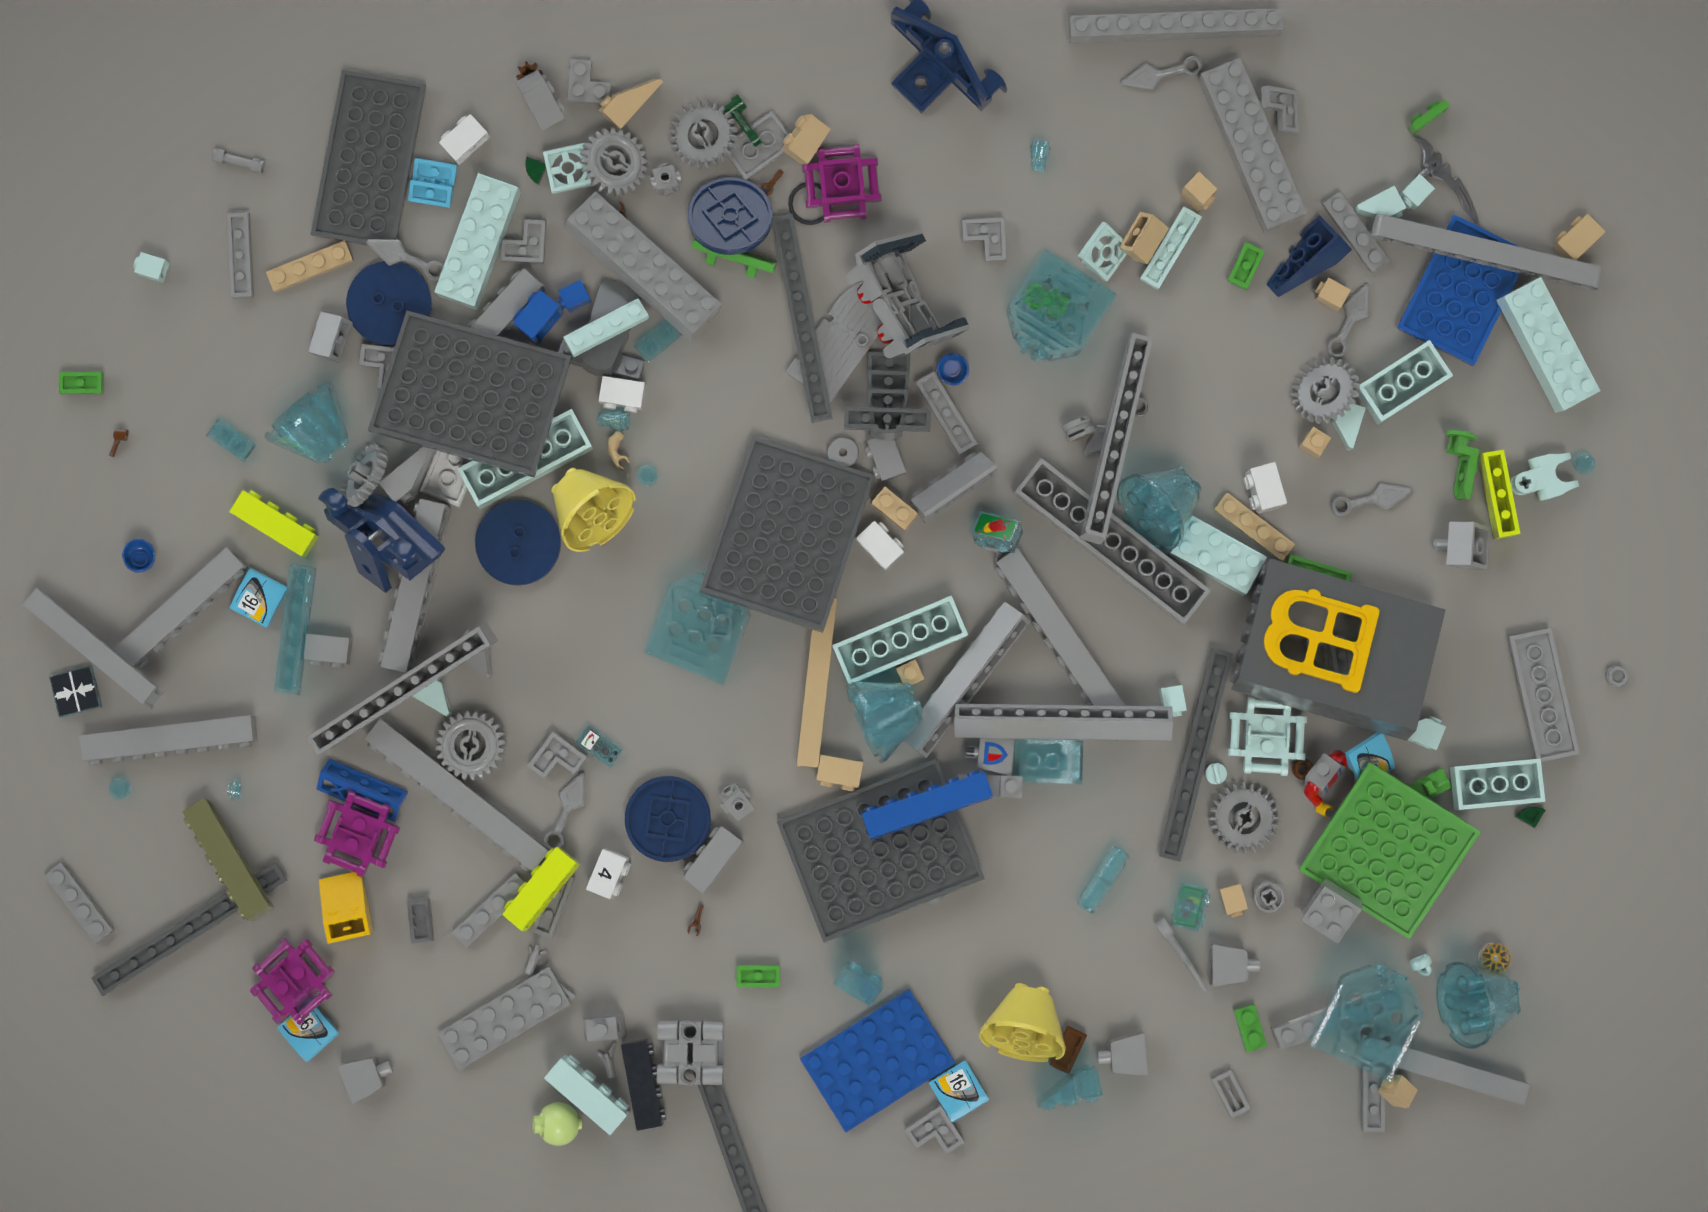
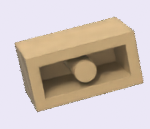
[781,114,831,165]
[1180,172,1217,213]
[1119,212,1169,264]
[1553,214,1606,260]
[871,487,918,532]
[816,755,863,791]

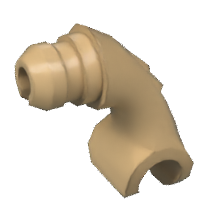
[608,431,630,470]

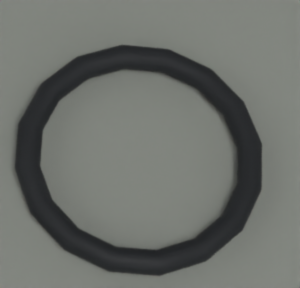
[788,183,832,225]

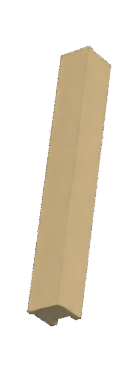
[797,598,837,768]

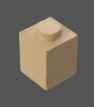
[1315,278,1351,312]
[1298,427,1331,459]
[896,660,924,689]
[1218,883,1248,917]
[1378,1074,1418,1108]

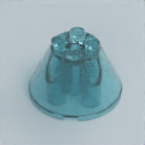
[264,381,350,464]
[1117,466,1201,550]
[846,682,923,763]
[1436,961,1521,1049]

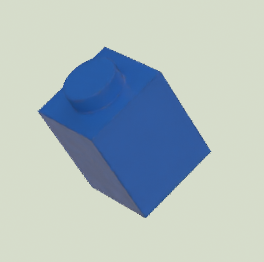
[557,280,592,313]

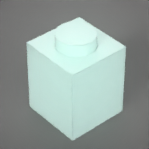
[1400,174,1435,211]
[133,252,170,283]
[1159,685,1187,717]

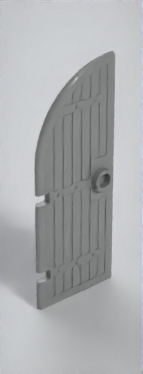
[785,279,893,403]

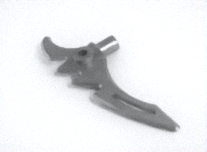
[1414,137,1479,223]

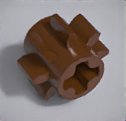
[516,61,543,80]

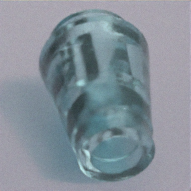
[1030,140,1051,172]
[597,410,630,432]

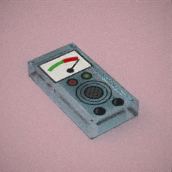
[575,725,623,768]

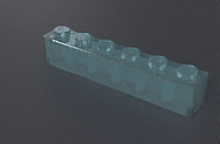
[274,564,316,695]

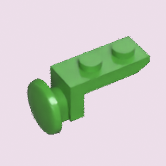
[1445,430,1480,500]

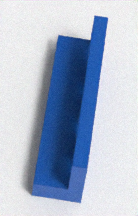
[316,758,408,822]

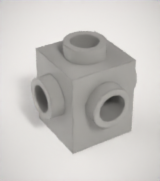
[650,163,682,196]
[718,783,755,822]

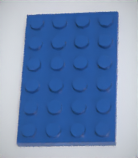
[1396,215,1520,366]
[800,989,955,1133]

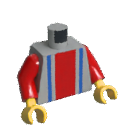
[1304,750,1353,817]

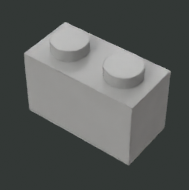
[308,312,353,362]
[865,438,906,483]
[304,634,353,668]

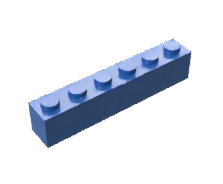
[862,770,993,840]

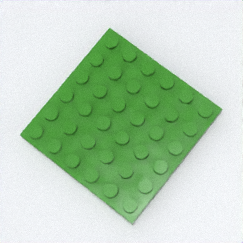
[1299,761,1481,940]

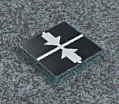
[49,666,102,718]

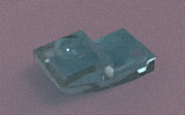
[634,320,682,362]
[206,418,256,462]

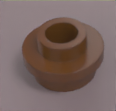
[1292,759,1313,780]

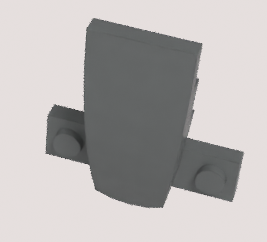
[558,279,645,382]
[844,352,931,441]

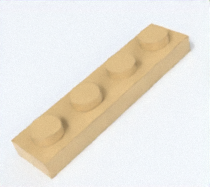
[266,241,354,293]
[1214,493,1295,562]

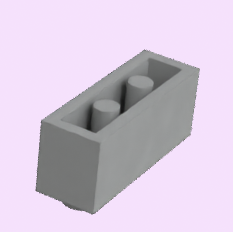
[683,826,743,893]

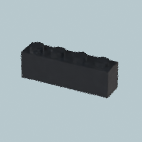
[621,1038,667,1131]

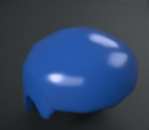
[937,353,969,386]
[122,539,155,573]

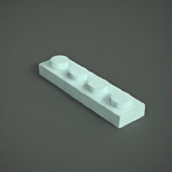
[1140,206,1202,290]
[563,299,649,357]

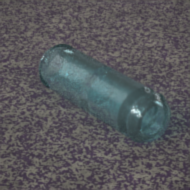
[1077,846,1129,914]

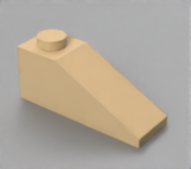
[598,78,663,129]

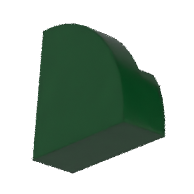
[525,157,546,185]
[1515,807,1546,828]

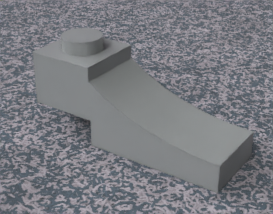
[957,774,1023,798]

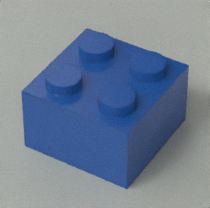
[513,290,564,345]

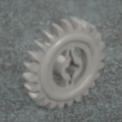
[669,101,738,169]
[580,127,648,197]
[1291,357,1360,424]
[339,443,388,507]
[435,710,506,781]
[1209,783,1280,854]

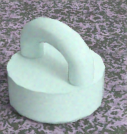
[1205,763,1227,784]
[1410,954,1432,976]

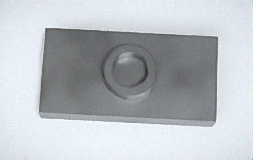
[407,898,434,944]

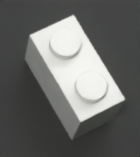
[439,114,490,165]
[599,376,646,413]
[856,521,904,571]

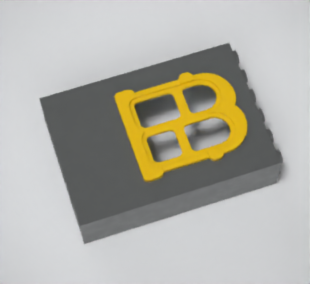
[1229,559,1446,741]

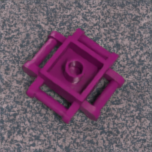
[802,144,882,223]
[314,790,400,878]
[250,938,335,1025]

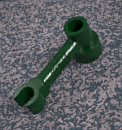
[724,94,762,147]

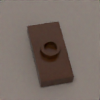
[1049,1025,1087,1074]

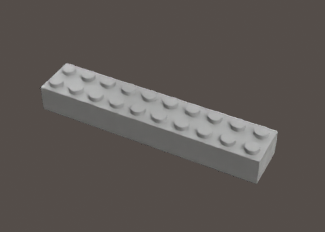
[1014,458,1211,626]

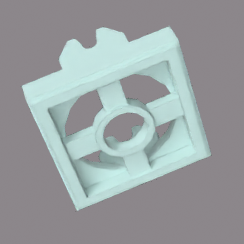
[543,143,593,194]
[1078,222,1127,281]

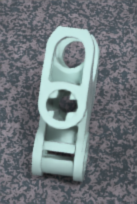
[1510,453,1579,501]

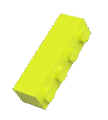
[1478,449,1521,540]
[229,490,319,558]
[502,847,581,932]

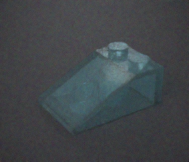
[1013,739,1083,784]

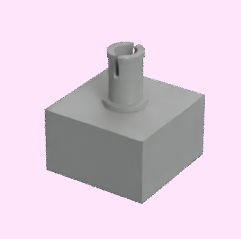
[1433,522,1490,570]

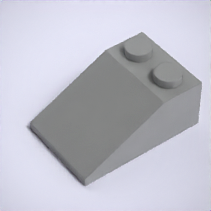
[379,447,437,507]

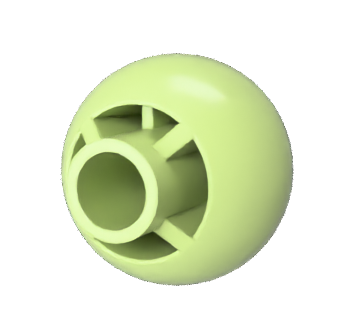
[532,1102,582,1146]

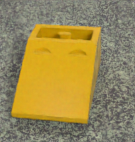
[319,872,374,944]

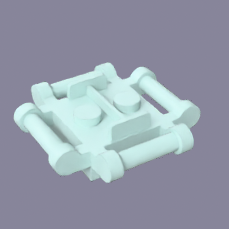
[1228,696,1307,776]

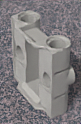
[657,1020,724,1086]

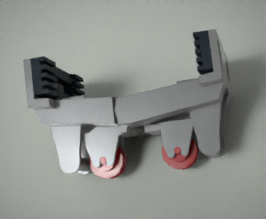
[846,230,970,359]

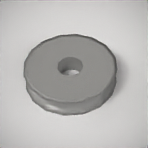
[827,437,859,467]

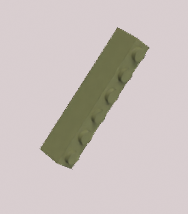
[182,798,274,922]

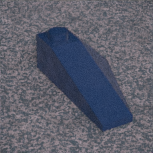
[1266,215,1352,297]

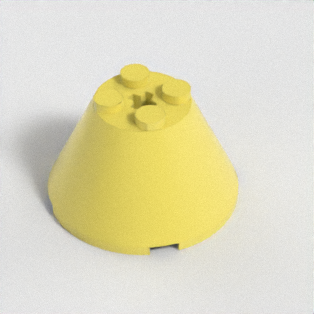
[551,468,636,552]
[979,983,1066,1062]

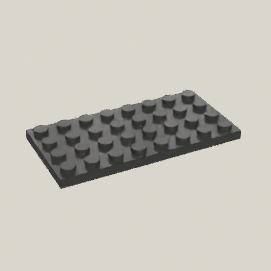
[311,70,426,246]

